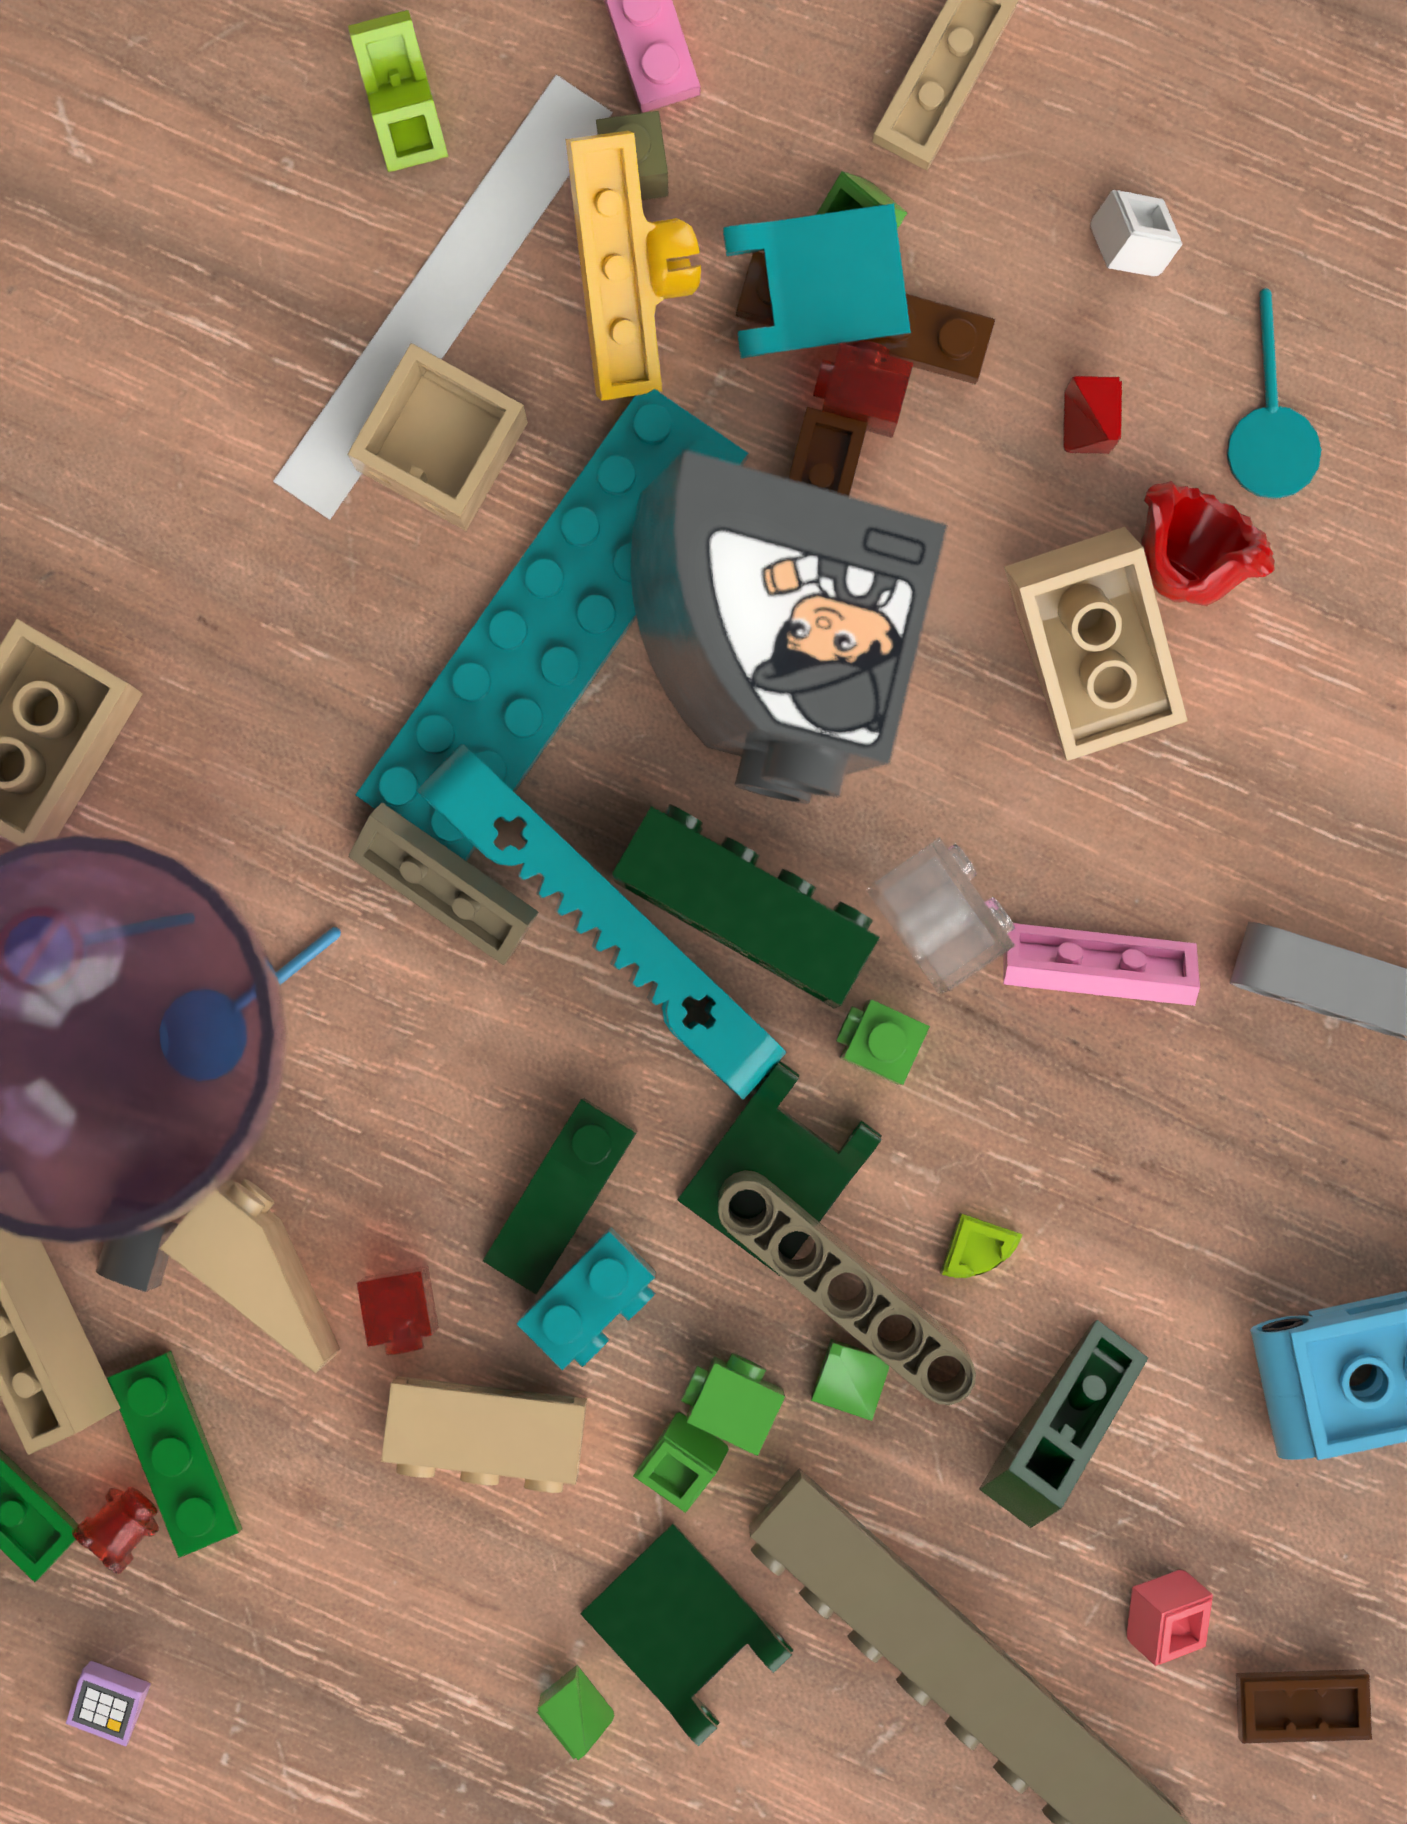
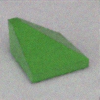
[811,1339,889,1421]

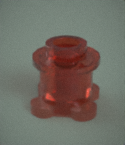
[72,1487,159,1574]

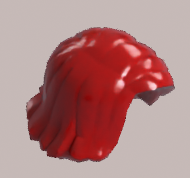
[1141,481,1275,606]

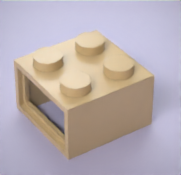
[348,343,528,531]

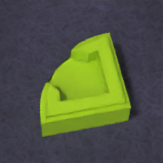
[940,1213,1023,1278]

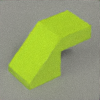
[348,10,449,173]

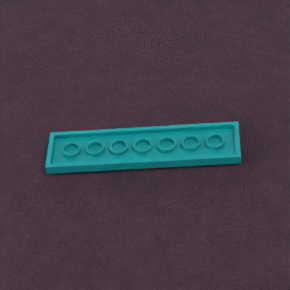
[355,389,748,861]

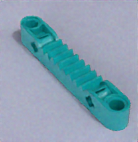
[417,744,787,1100]

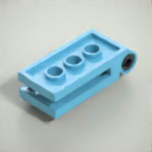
[1250,1291,1407,1460]

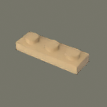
[872,0,1018,171]

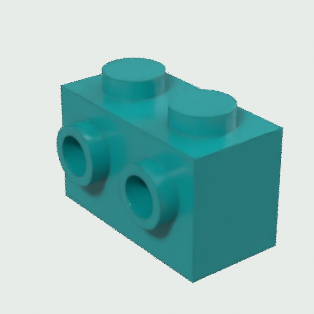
[517,1227,656,1370]

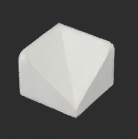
[1091,190,1183,276]

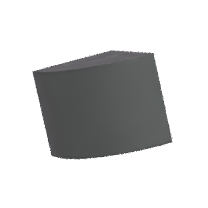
[96,1207,178,1292]

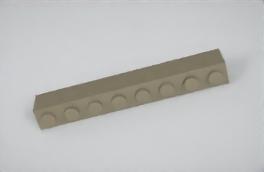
[749,1468,1192,1824]

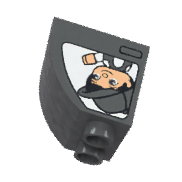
[630,450,947,804]

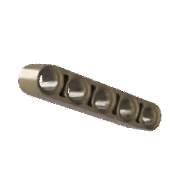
[718,1170,976,1405]

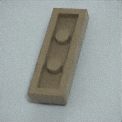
[348,803,539,965]

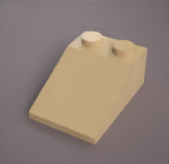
[1004,527,1187,761]
[160,1179,340,1373]

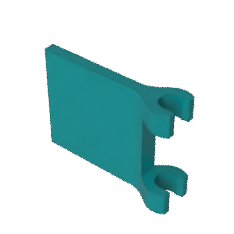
[723,204,911,359]

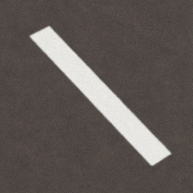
[273,75,613,520]

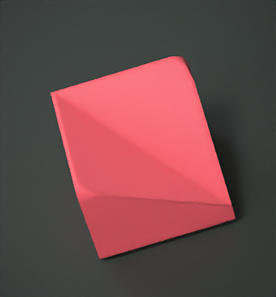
[1127,1570,1213,1666]

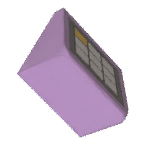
[66,1661,151,1746]

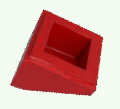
[1063,376,1122,454]

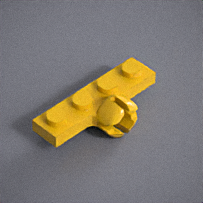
[565,131,701,401]

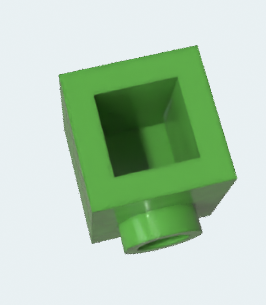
[836,999,930,1085]
[681,1353,785,1456]

